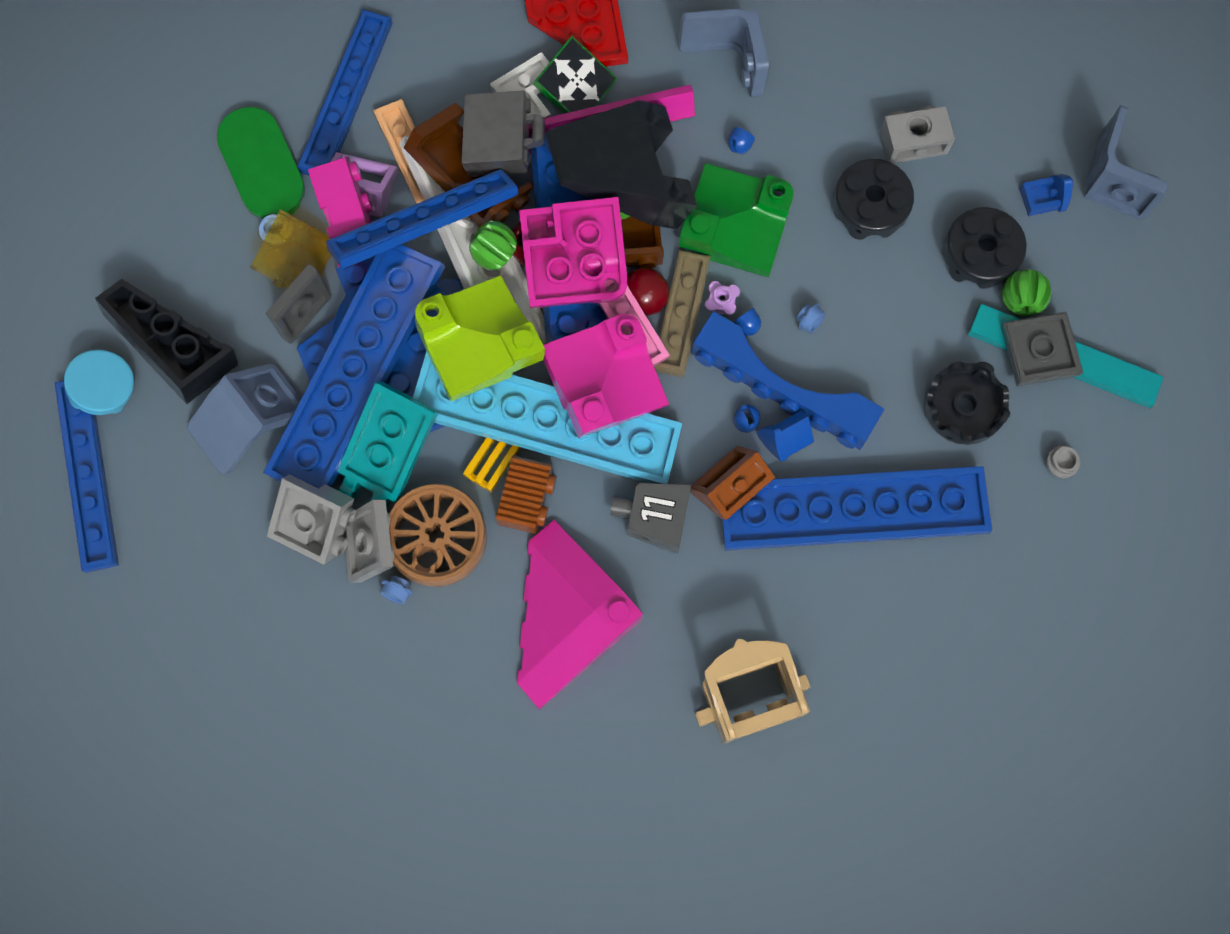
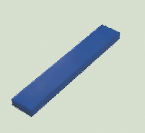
[297,9,393,176]
[326,169,518,269]
[54,380,119,573]

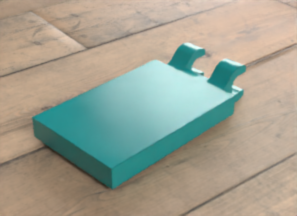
[338,381,439,509]

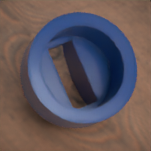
[728,127,755,154]
[733,308,761,336]
[733,405,760,433]

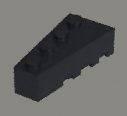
[95,279,239,404]

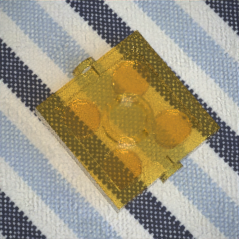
[250,210,332,289]

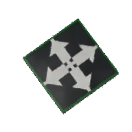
[532,36,618,114]

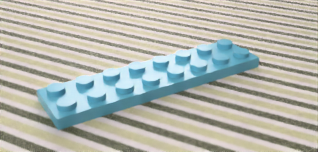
[413,351,682,484]

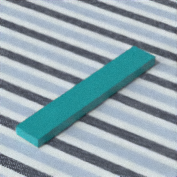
[968,304,1164,409]

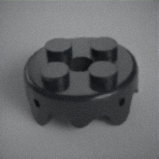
[833,158,914,240]
[942,207,1027,289]
[924,362,1010,445]

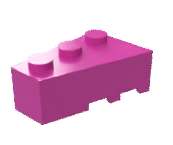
[308,156,373,267]

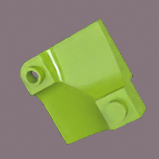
[415,275,545,402]

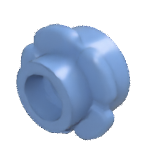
[797,303,826,334]
[380,576,413,604]

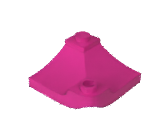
[519,197,627,309]
[543,314,669,438]

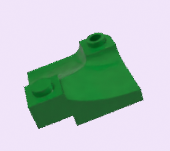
[679,163,794,278]

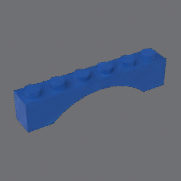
[692,311,885,450]

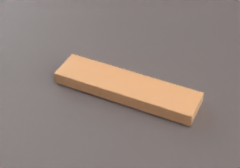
[373,99,424,204]

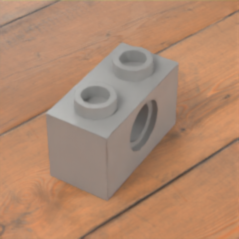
[879,106,955,163]

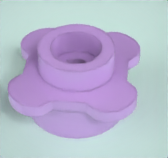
[705,281,740,315]

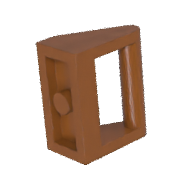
[690,446,775,520]

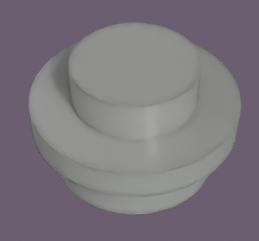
[1046,446,1080,479]

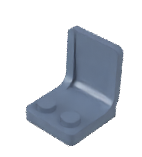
[679,9,769,97]
[1084,105,1168,220]
[187,364,301,474]

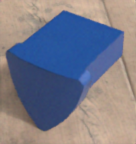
[1019,174,1073,216]
[757,411,814,462]

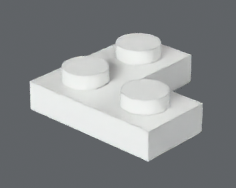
[490,52,551,118]

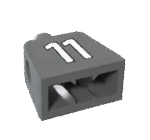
[610,483,691,554]

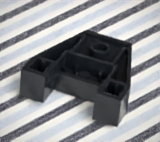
[546,100,697,229]

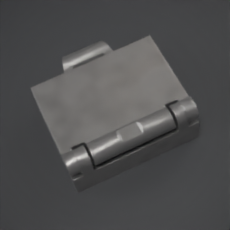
[462,90,545,177]

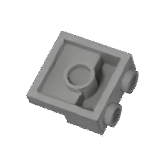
[267,474,357,565]

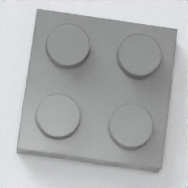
[344,500,394,583]

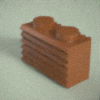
[496,456,557,534]

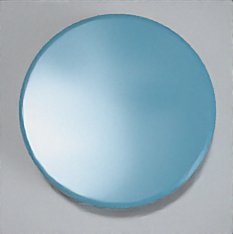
[64,350,134,415]

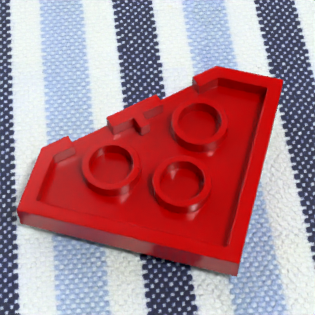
[525,0,628,67]

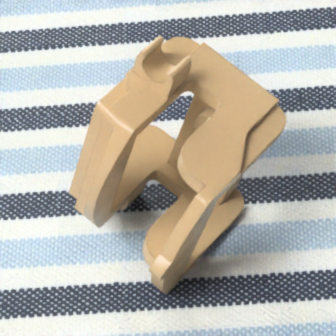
[695,639,811,744]

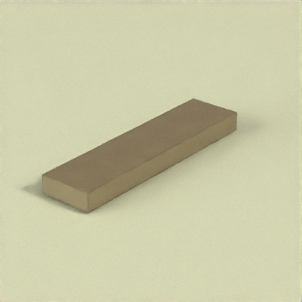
[654,250,711,378]

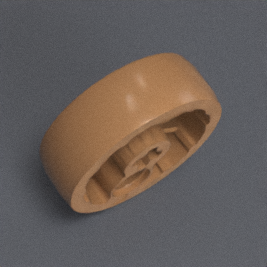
[389,484,487,587]

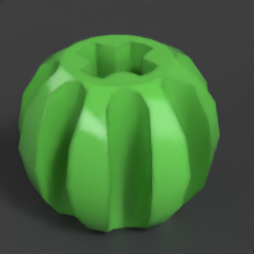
[469,221,517,270]
[1002,270,1052,316]

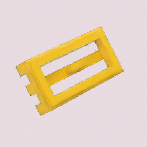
[463,438,521,493]

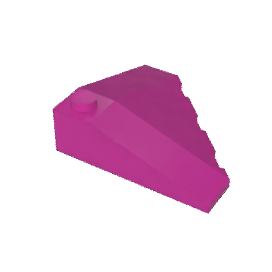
[517,520,643,710]

